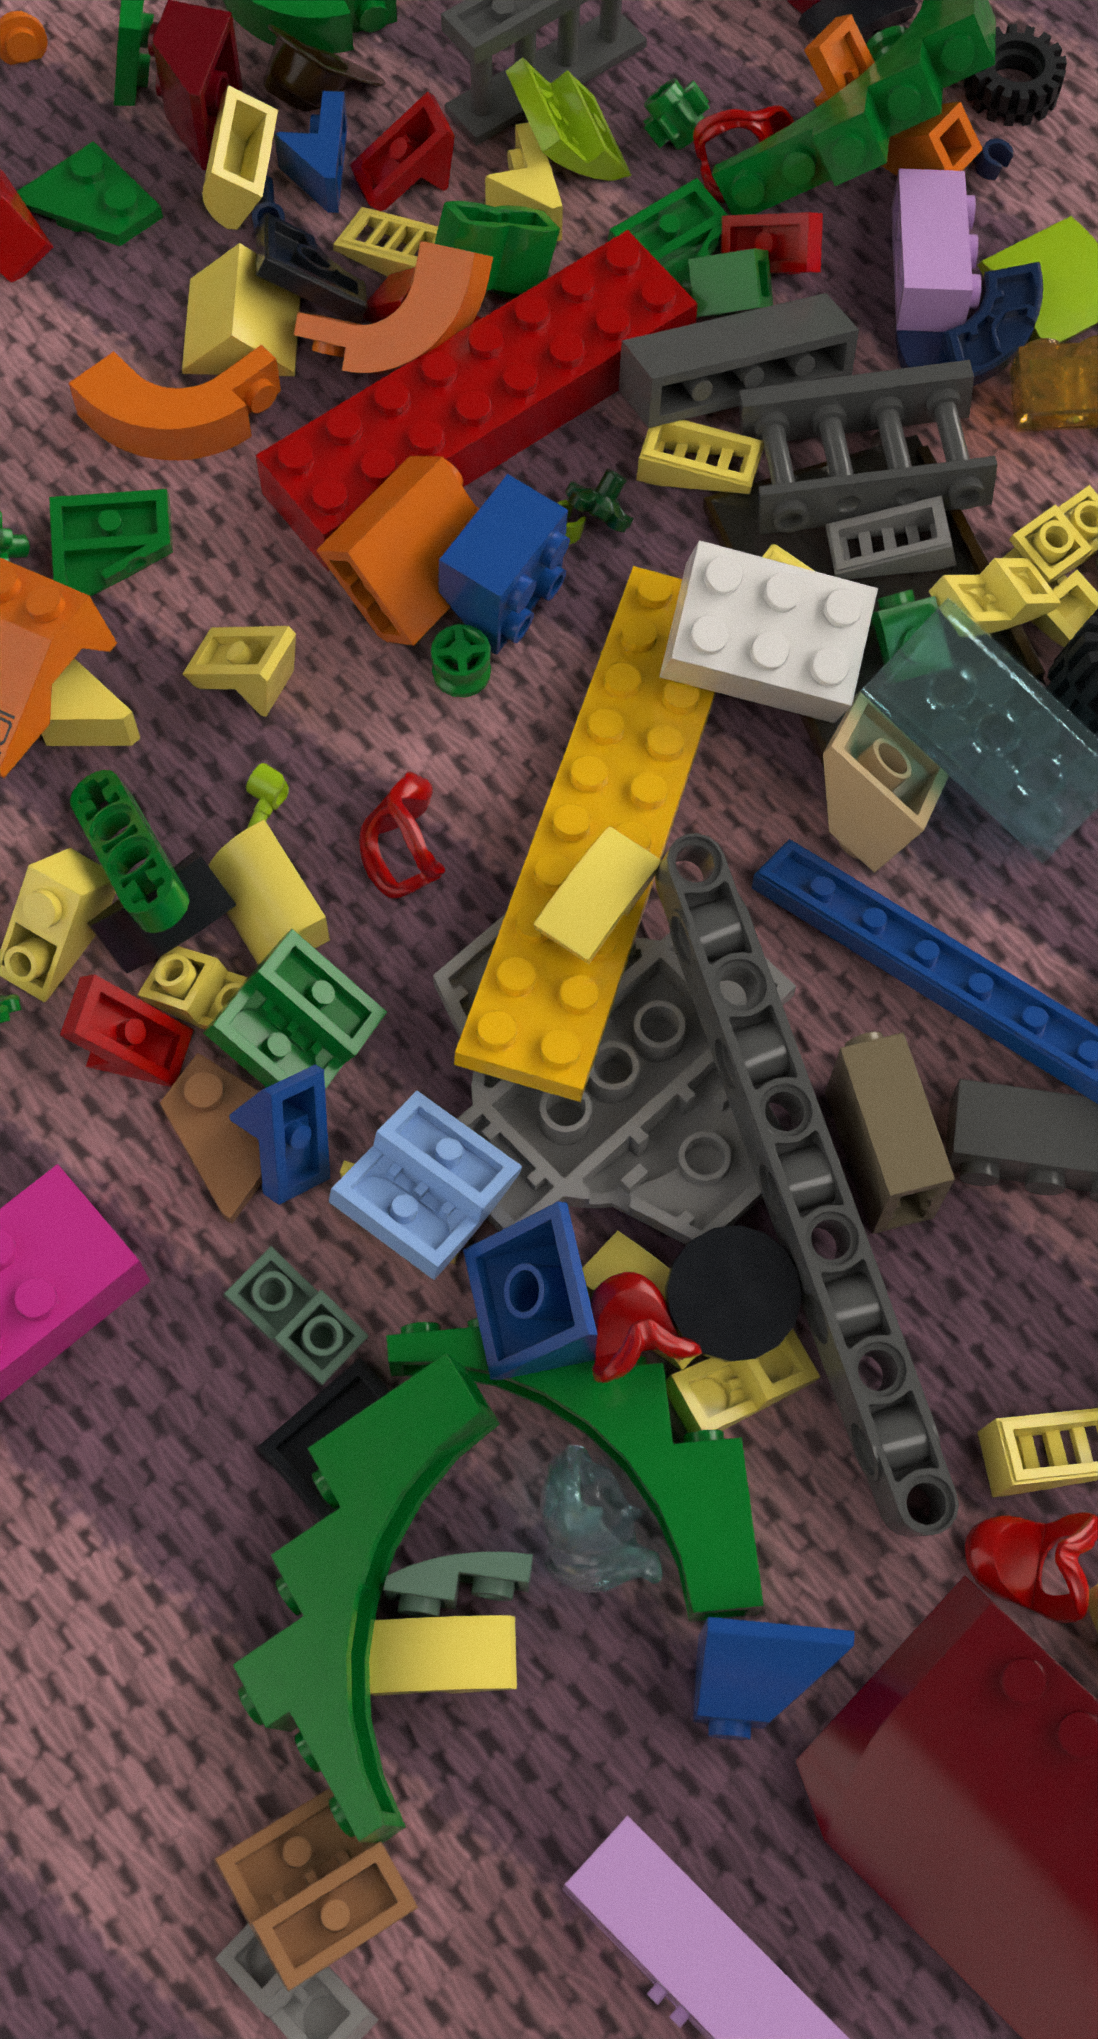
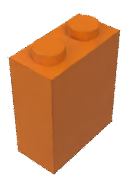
[316,456,480,646]

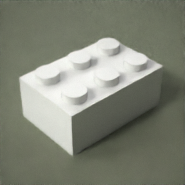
[659,540,878,723]

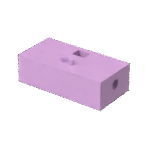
[562,1815,849,2039]

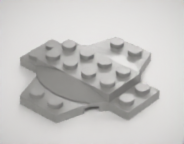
[433,914,796,1244]

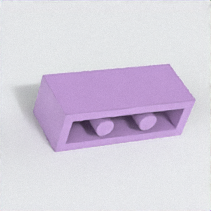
[892,168,981,332]

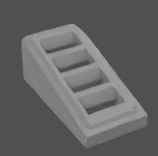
[825,495,956,580]

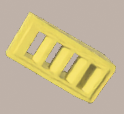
[333,207,438,277]
[636,420,764,494]
[978,1408,1098,1497]

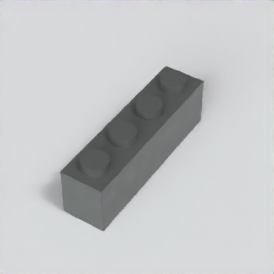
[619,293,859,428]
[945,1079,1098,1202]

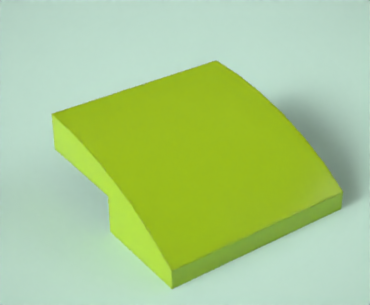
[506,57,631,181]
[977,216,1098,354]

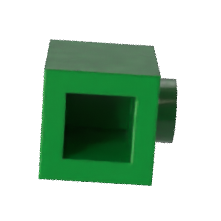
[683,249,773,318]

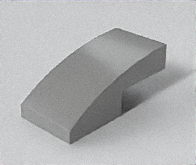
[215,1924,379,2039]

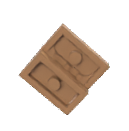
[214,1788,418,1992]

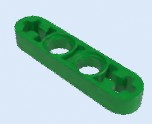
[70,770,189,933]

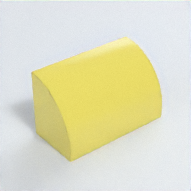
[202,85,278,230]
[208,820,330,965]

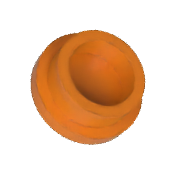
[0,11,48,65]

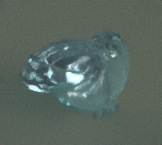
[540,1444,663,1593]

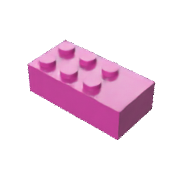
[0,1164,150,1402]

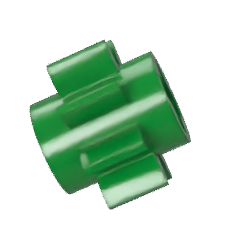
[643,78,709,150]

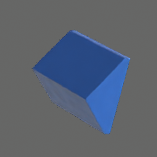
[463,1201,598,1380]

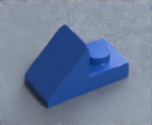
[274,91,348,213]
[229,1064,331,1205]

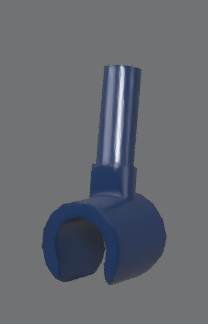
[972,138,1014,180]
[252,176,286,236]

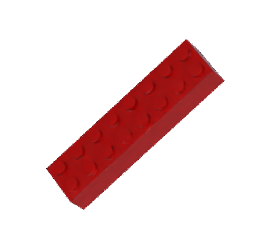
[255,230,698,572]

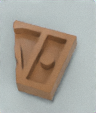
[160,1053,262,1224]

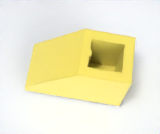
[0,848,116,1002]

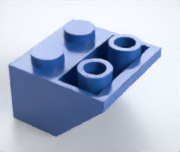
[438,474,570,655]

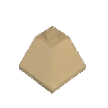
[823,689,951,873]

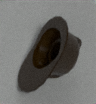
[263,24,386,112]

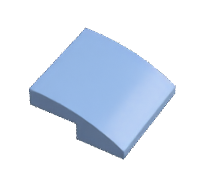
[328,1091,522,1280]

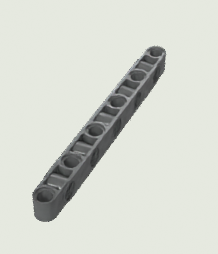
[655,833,959,1538]

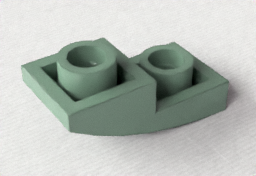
[223,1246,369,1386]
[384,1552,533,1618]

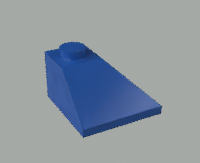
[693,1617,855,1740]

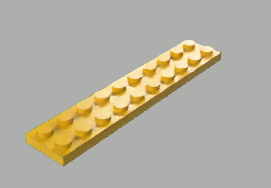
[454,566,717,1102]

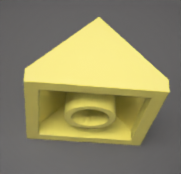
[182,243,301,376]

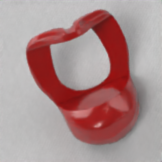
[693,105,794,203]
[359,771,445,898]
[590,1272,702,1383]
[965,1512,1098,1624]

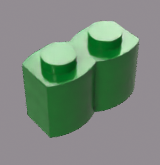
[434,201,560,299]

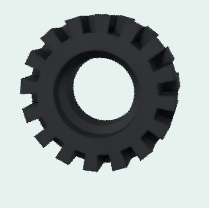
[964,24,1067,127]

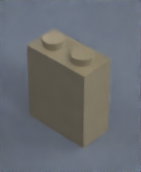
[825,1032,955,1234]

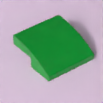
[203,929,387,1090]

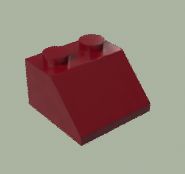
[148,0,243,170]

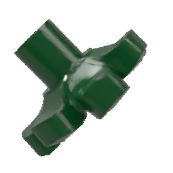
[565,469,634,533]

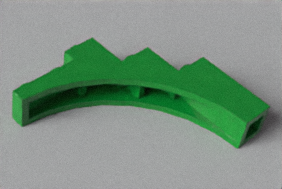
[712,0,996,215]
[386,1318,764,1622]
[233,1353,500,1843]

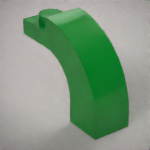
[223,0,397,53]

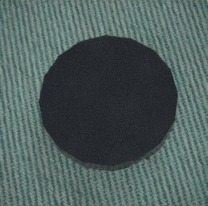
[664,1225,802,1362]

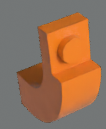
[804,14,983,176]
[294,241,493,374]
[69,345,281,460]

